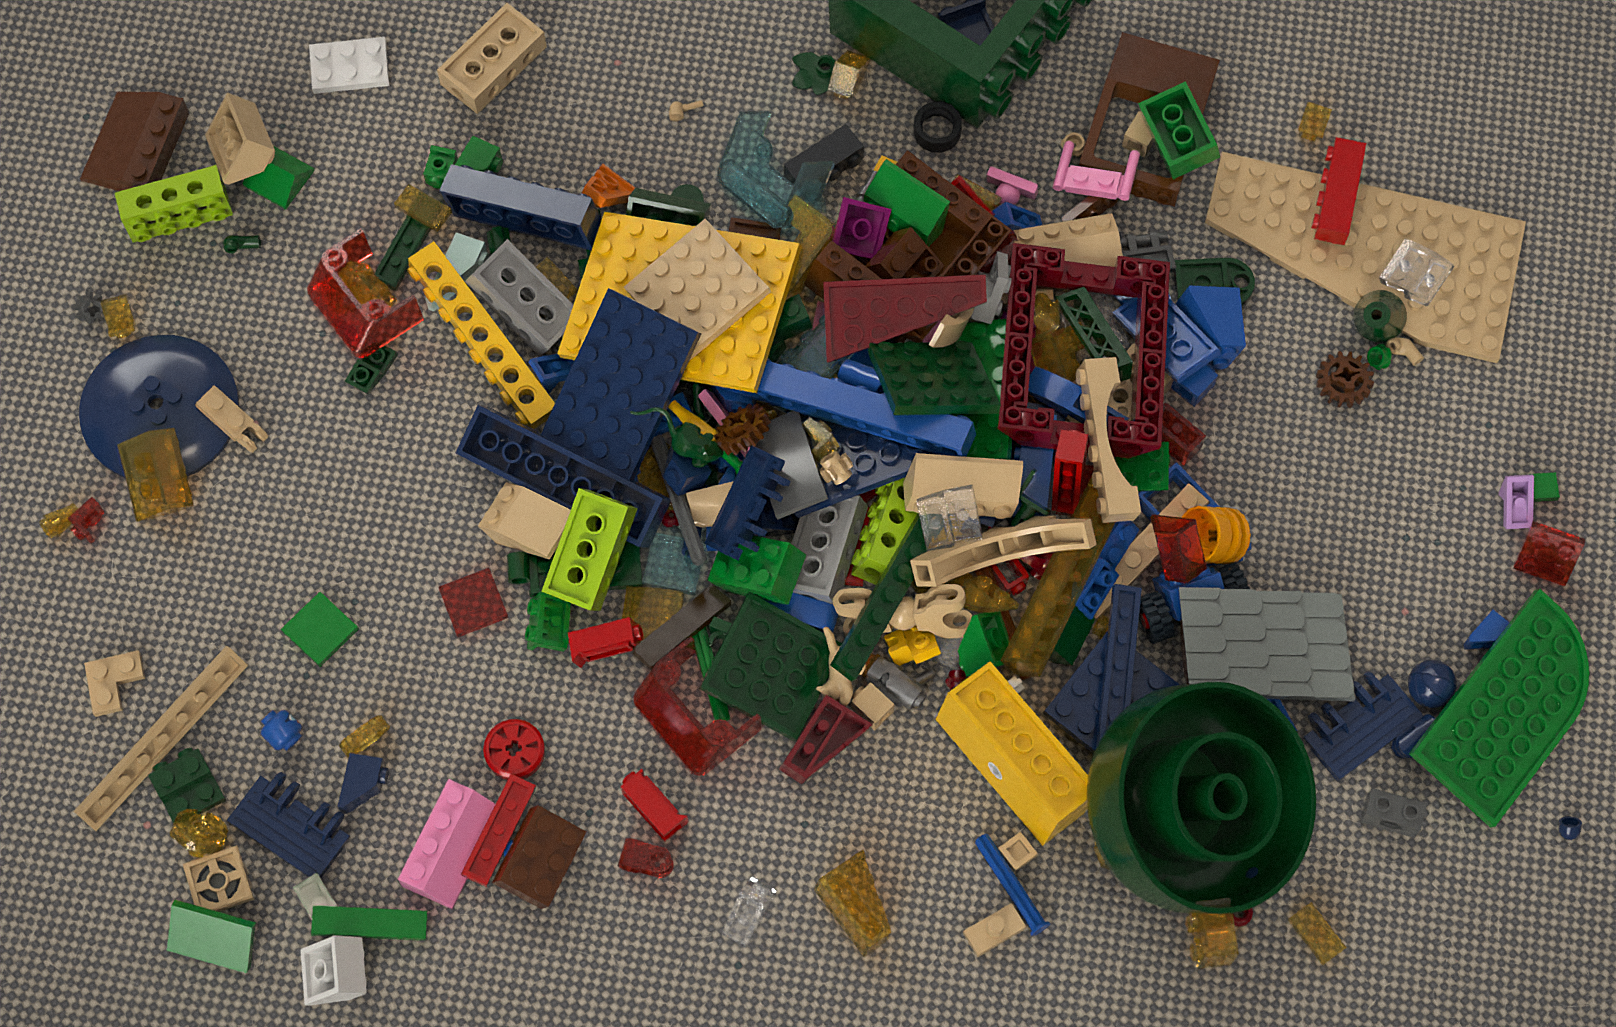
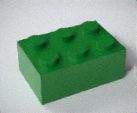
[1138,81,1221,179]
[707,536,807,605]

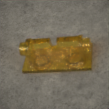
[1034,293,1060,339]

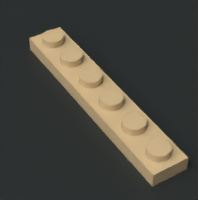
[1094,483,1209,620]

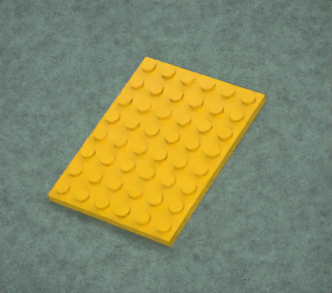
[557,212,802,393]

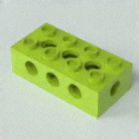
[114,165,233,243]
[851,478,918,585]
[542,488,638,611]

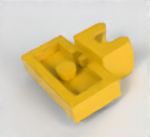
[884,625,942,666]

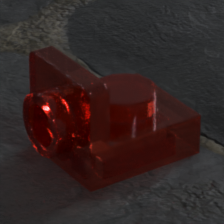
[68,497,105,544]

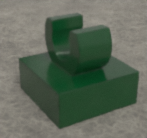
[709,616,732,647]

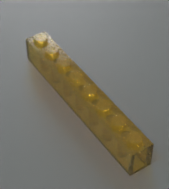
[1000,477,1116,677]

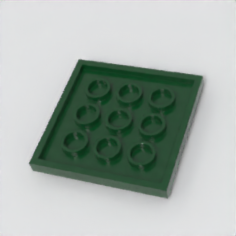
[867,341,1001,415]
[698,592,842,742]

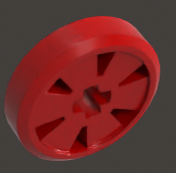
[483,719,545,780]

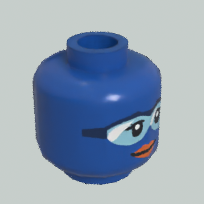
[261,710,302,751]

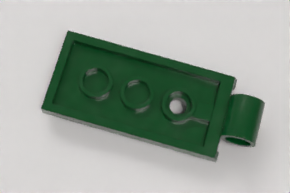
[507,541,643,597]

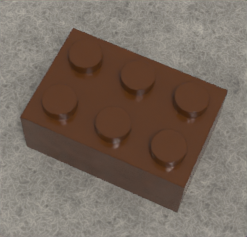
[492,805,587,909]

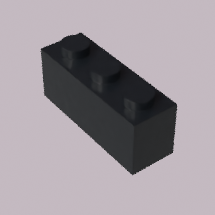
[783,124,864,198]

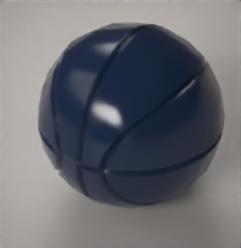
[1408,660,1457,708]

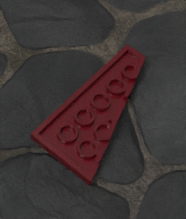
[823,275,987,364]

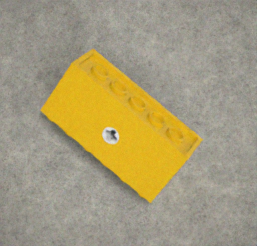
[936,661,1088,846]

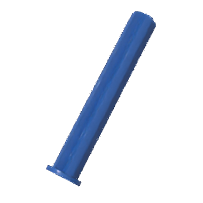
[975,833,1050,936]

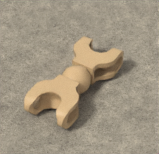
[833,584,972,638]

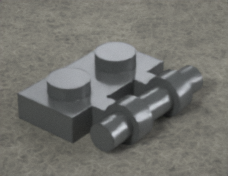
[1120,230,1176,273]

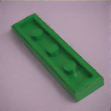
[311,905,427,941]

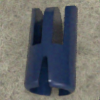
[1391,714,1436,759]

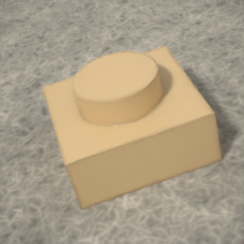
[998,832,1038,872]

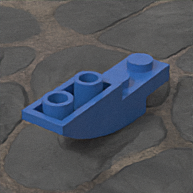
[1028,366,1129,424]
[1073,521,1140,619]

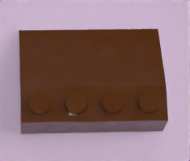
[80,92,189,191]

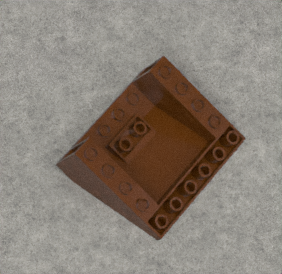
[804,150,1012,343]

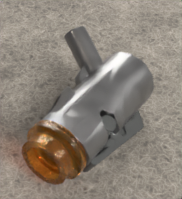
[862,653,935,710]

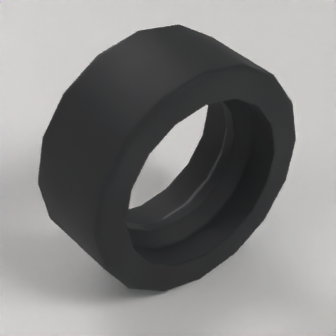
[913,101,962,153]

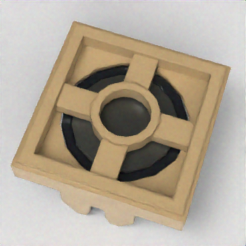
[183,845,254,912]

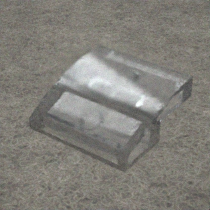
[1379,239,1454,306]
[917,484,983,551]

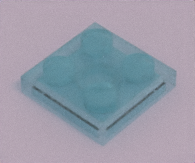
[642,533,707,596]

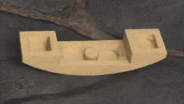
[929,308,974,347]

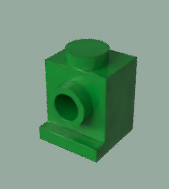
[423,145,458,189]

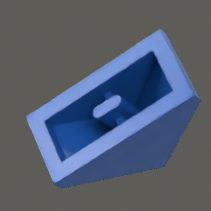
[1463,610,1509,650]

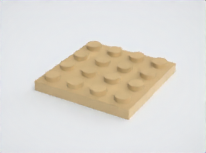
[624,219,771,361]

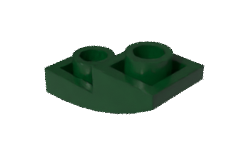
[345,340,398,394]

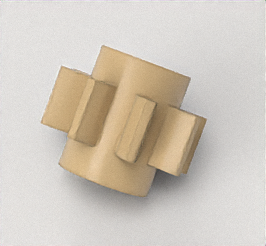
[819,451,853,485]

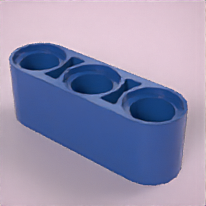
[765,593,839,633]

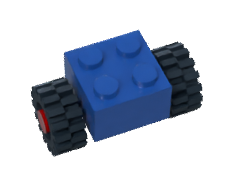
[1139,561,1250,644]

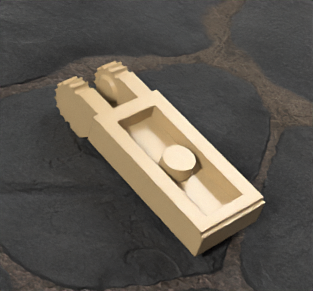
[195,385,268,453]

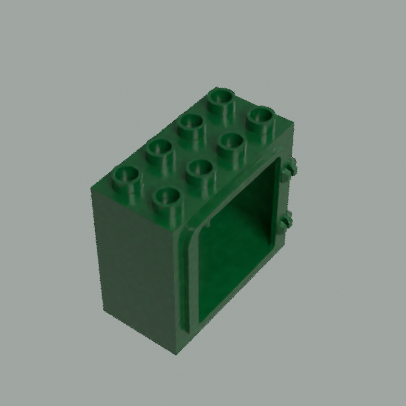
[828,0,1092,129]

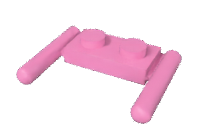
[1053,141,1140,201]

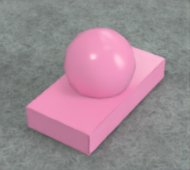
[987,167,1038,205]

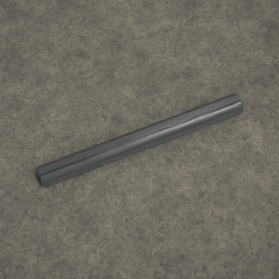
[651,435,707,566]

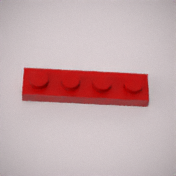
[461,774,536,887]

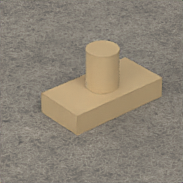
[963,903,1026,957]

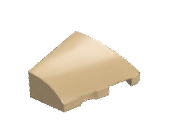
[686,481,734,528]

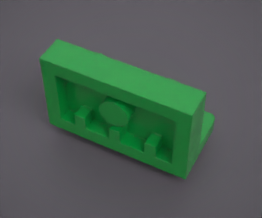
[525,591,571,651]

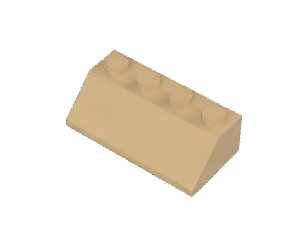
[205,93,275,185]
[1011,213,1123,286]
[903,453,1023,519]

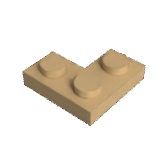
[84,650,145,717]

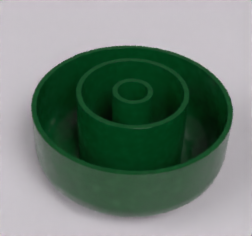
[1087,682,1316,914]

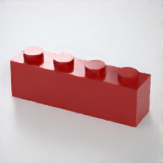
[1311,137,1367,246]
[1051,430,1088,515]

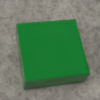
[1529,472,1560,502]

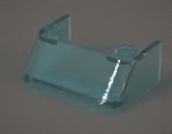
[717,111,835,228]

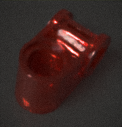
[617,838,674,878]

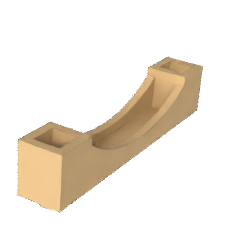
[1076,357,1141,523]

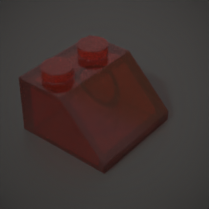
[1150,514,1207,583]

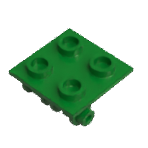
[1115,442,1171,491]

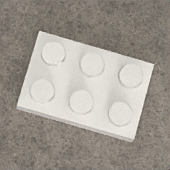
[309,37,390,94]

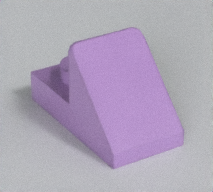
[1499,474,1534,529]

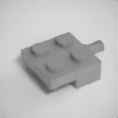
[971,252,1012,324]

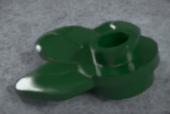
[792,52,838,96]

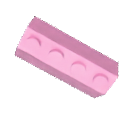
[398,779,495,909]

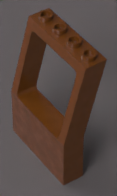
[1079,32,1220,207]

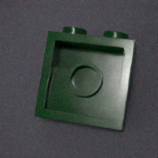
[148,748,227,827]

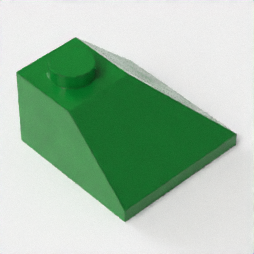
[958,609,1017,677]

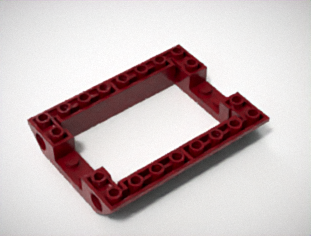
[998,243,1170,458]

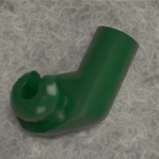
[223,235,261,254]

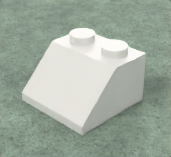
[300,936,367,1005]

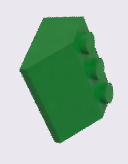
[863,159,950,247]

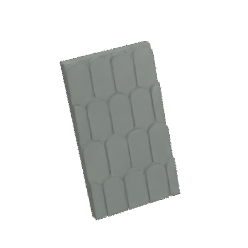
[1179,587,1355,701]

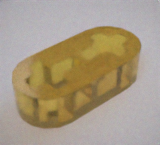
[339,715,390,758]

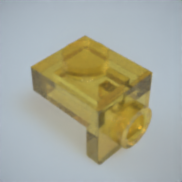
[1298,102,1332,142]
[100,294,136,338]
[803,417,839,464]

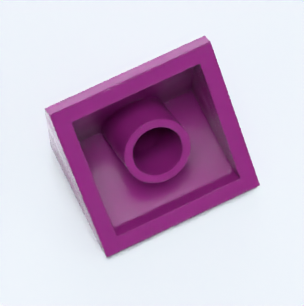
[832,197,891,259]

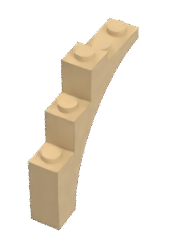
[910,516,1097,587]

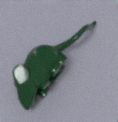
[630,407,724,468]

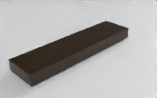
[632,584,731,671]

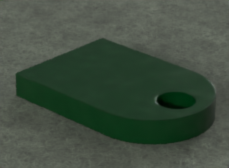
[1174,258,1255,306]

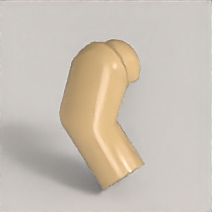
[1386,337,1424,366]

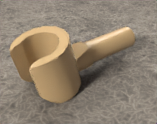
[669,100,703,121]

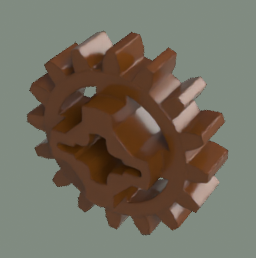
[1315,351,1374,408]
[714,403,771,455]

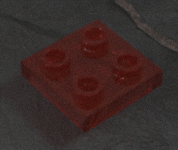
[1513,521,1585,586]

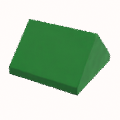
[243,146,315,210]

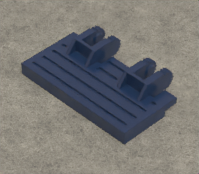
[705,445,791,561]
[1303,671,1424,782]
[227,772,350,878]

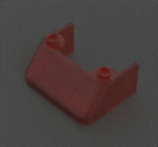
[307,228,424,358]
[633,636,762,776]

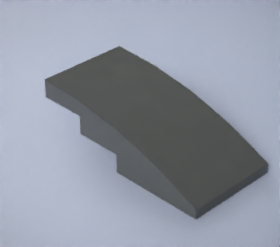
[755,411,828,520]

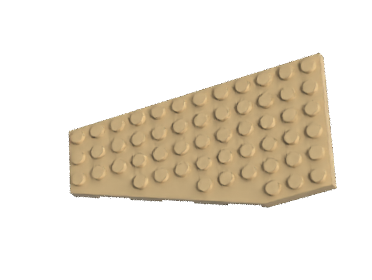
[1205,152,1526,363]

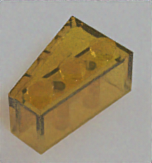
[814,849,892,957]

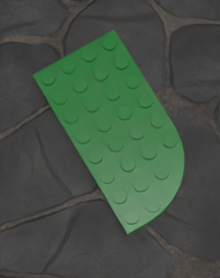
[1409,588,1589,828]

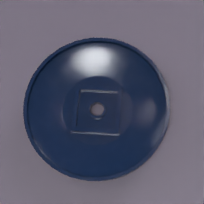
[79,335,239,484]

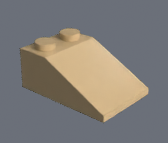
[478,482,571,559]

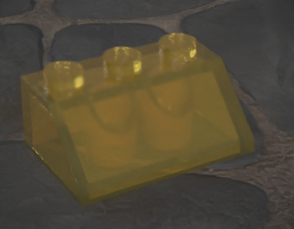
[117,428,194,522]

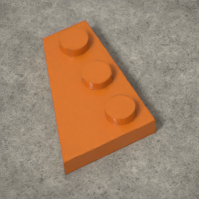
[581,164,635,208]

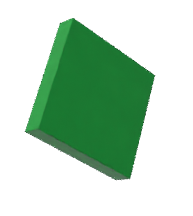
[281,592,359,667]

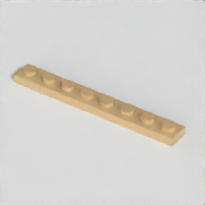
[73,646,248,831]

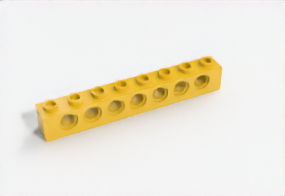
[407,241,555,429]

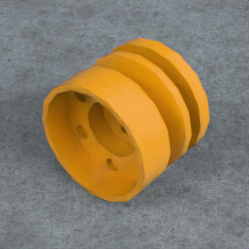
[1176,506,1251,564]

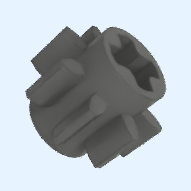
[71,290,107,324]

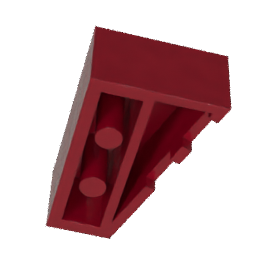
[778,695,873,784]

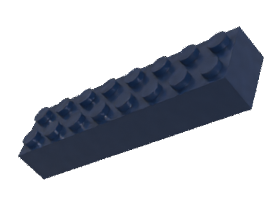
[455,405,671,548]

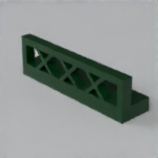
[1055,287,1133,382]

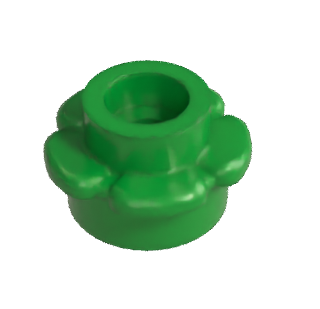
[1367,344,1392,370]

